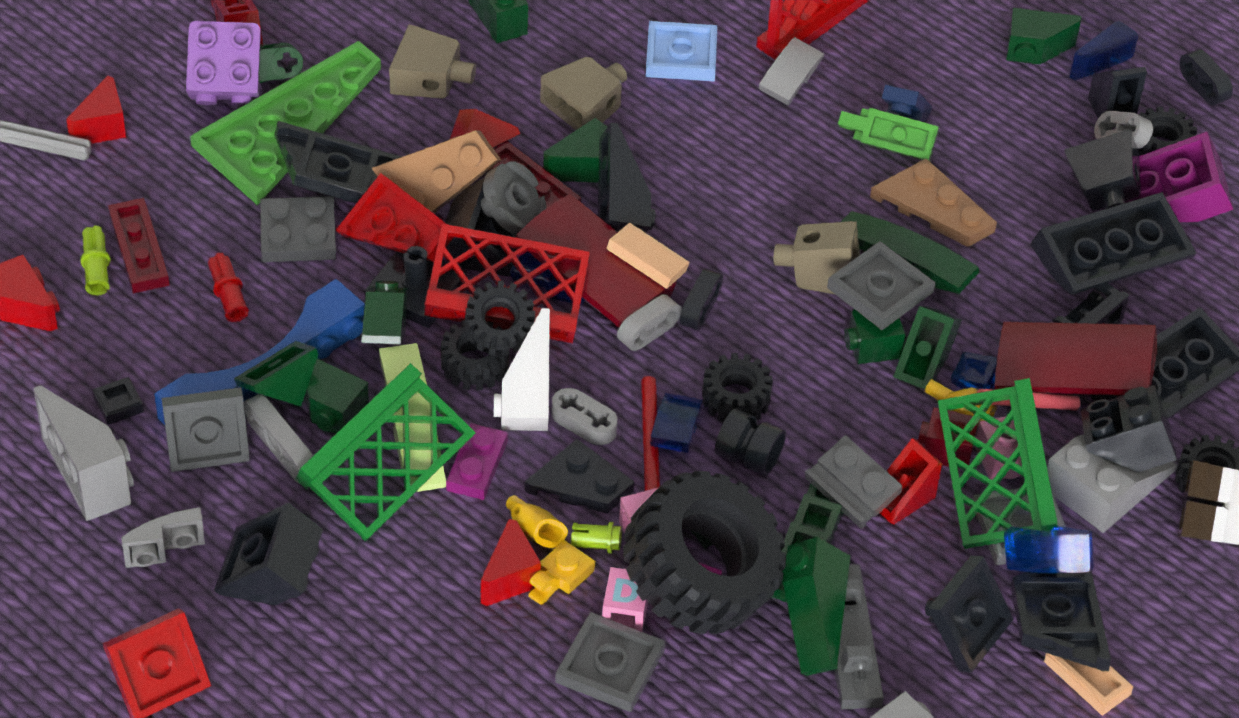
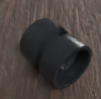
[715,408,787,476]

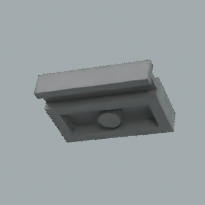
[805,435,902,529]

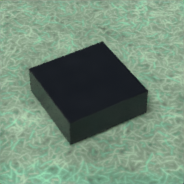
[92,377,144,425]

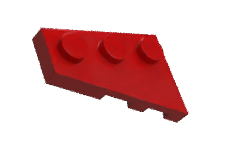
[335,173,454,262]

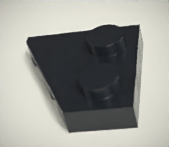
[525,439,634,514]

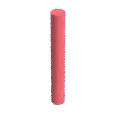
[977,389,1080,411]

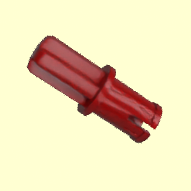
[208,253,249,322]

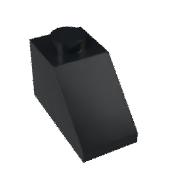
[1088,67,1147,118]

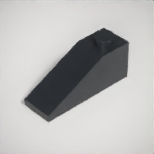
[598,122,656,233]

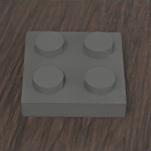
[260,196,336,262]
[827,241,935,330]
[161,387,250,472]
[555,612,666,712]

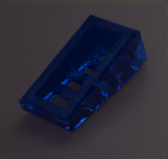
[1070,20,1138,81]

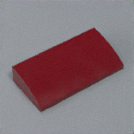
[516,194,677,327]
[994,322,1157,395]

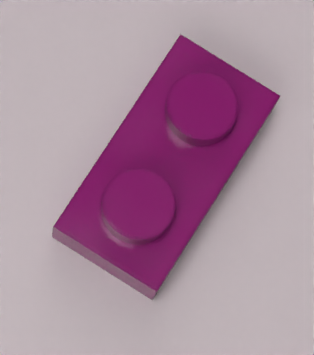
[446,423,508,500]

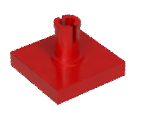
[102,608,211,718]

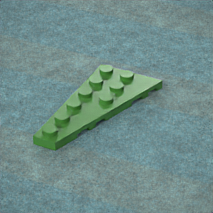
[190,41,381,205]

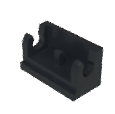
[1052,284,1129,324]

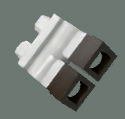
[1177,460,1239,545]

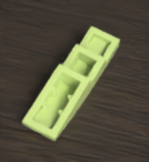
[379,343,446,492]

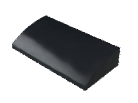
[1030,192,1196,295]
[1088,307,1239,419]

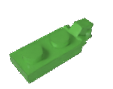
[838,108,939,161]

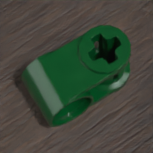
[259,42,303,83]

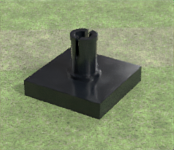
[364,246,467,328]
[925,555,1014,673]

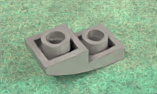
[759,37,824,106]
[121,507,205,568]

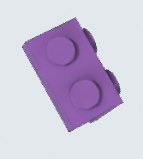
[186,21,262,107]

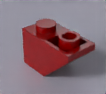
[0,255,60,331]

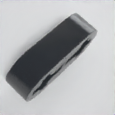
[1179,49,1233,105]
[680,268,723,331]

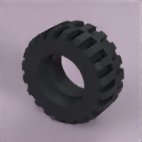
[623,471,786,634]

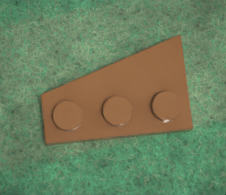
[870,159,997,247]

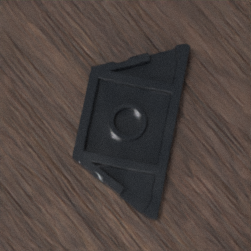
[274,121,402,203]
[1011,552,1111,671]

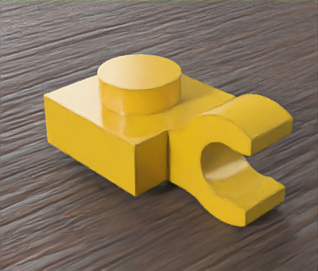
[528,540,595,605]

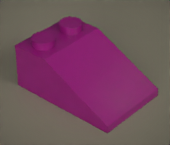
[1126,132,1233,222]

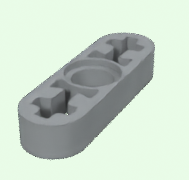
[243,394,313,484]

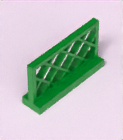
[295,363,476,542]
[938,378,1060,549]

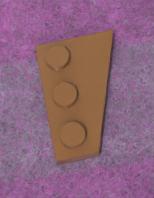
[372,130,501,214]

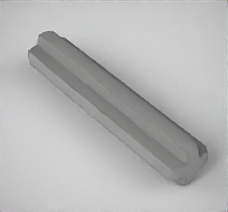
[0,120,92,161]

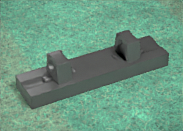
[834,564,884,710]

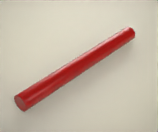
[641,376,660,491]

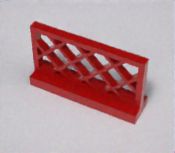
[756,0,869,60]
[424,224,590,344]

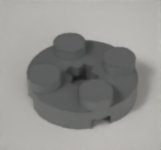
[481,162,546,237]

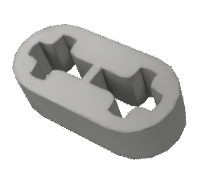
[1094,111,1153,149]
[617,294,682,351]
[552,388,618,445]

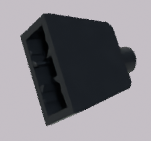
[1065,129,1141,210]

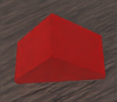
[66,75,126,144]
[450,109,520,148]
[880,438,942,524]
[481,519,541,606]

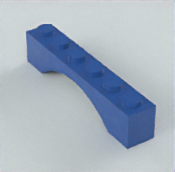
[154,279,365,425]

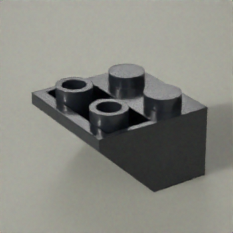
[1081,385,1177,472]

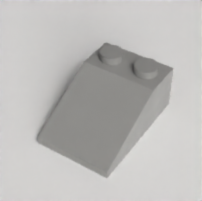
[33,385,134,521]
[1047,434,1178,533]

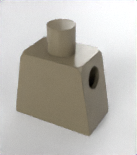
[389,24,476,99]
[540,57,627,130]
[773,221,860,295]

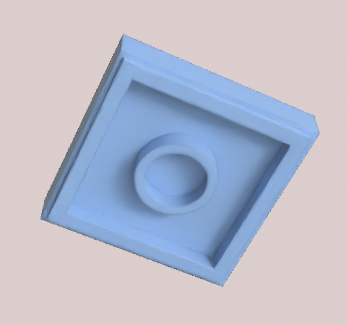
[645,21,717,81]

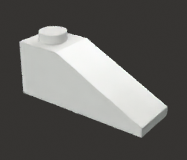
[494,309,550,431]

